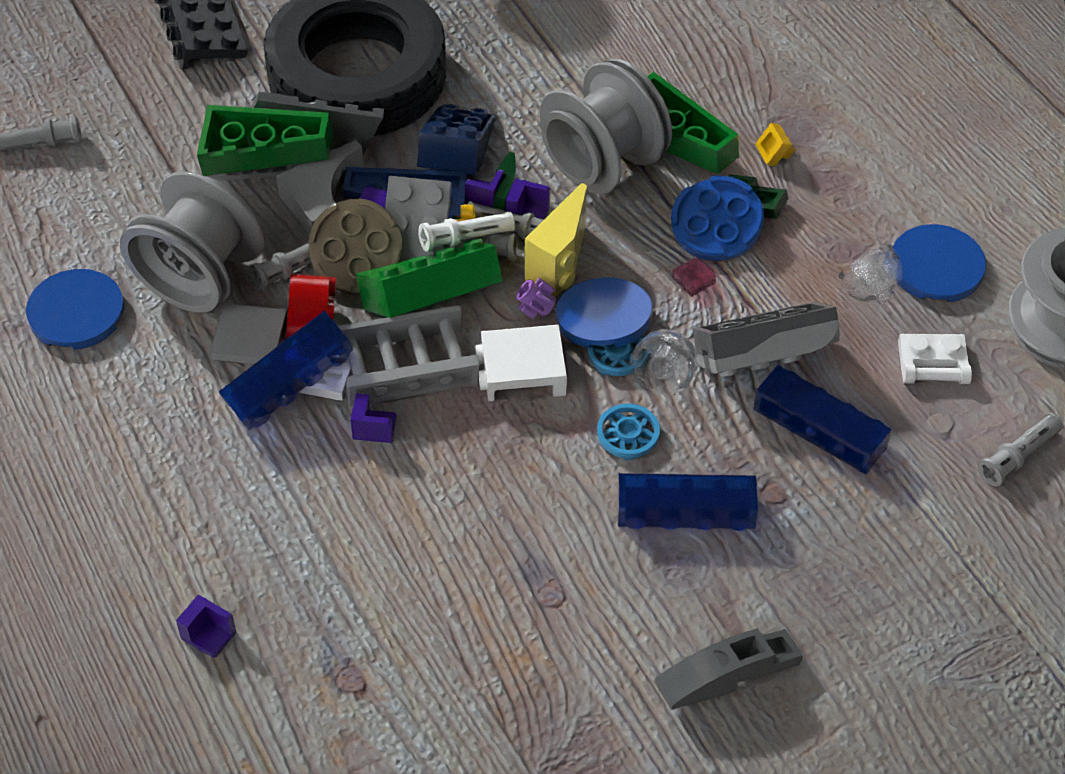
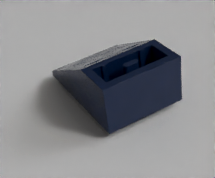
[417,104,496,175]

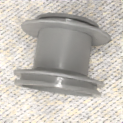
[540,58,672,194]
[120,172,264,313]
[1009,228,1065,369]

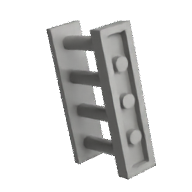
[333,305,479,407]

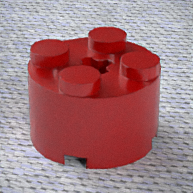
[286,274,336,341]

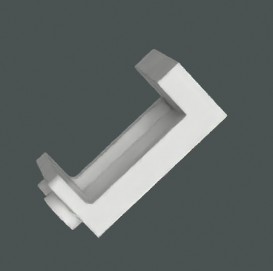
[475,324,567,402]

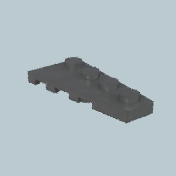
[251,92,384,155]

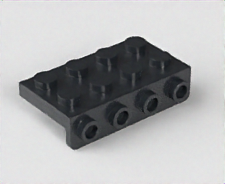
[154,0,248,69]

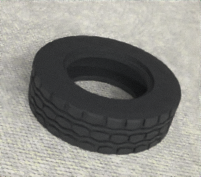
[264,0,446,137]

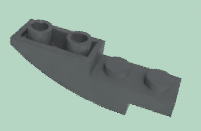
[654,628,803,710]

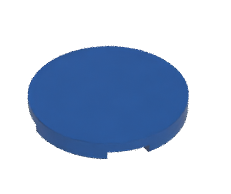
[671,176,764,261]
[891,224,986,302]
[26,269,124,350]
[556,277,652,348]

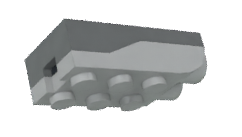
[692,302,840,377]

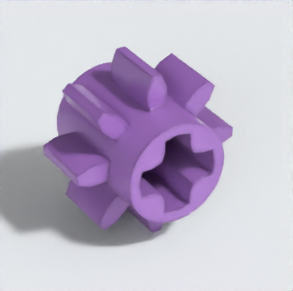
[516,277,556,319]

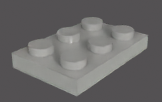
[385,176,452,262]

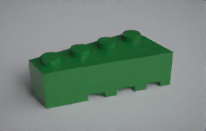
[647,71,739,174]
[197,105,333,176]
[356,239,503,318]

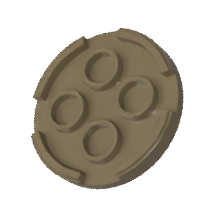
[308,198,403,294]

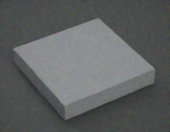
[210,303,288,366]

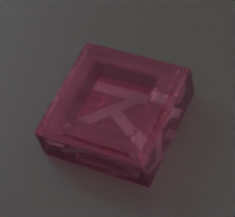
[672,257,717,297]

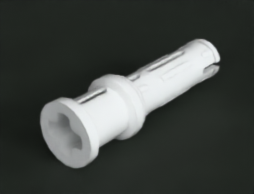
[419,212,515,251]

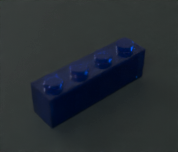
[219,310,354,431]
[753,365,892,475]
[617,473,758,531]

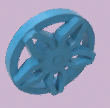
[587,335,648,376]
[597,403,660,461]

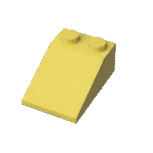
[525,183,587,297]

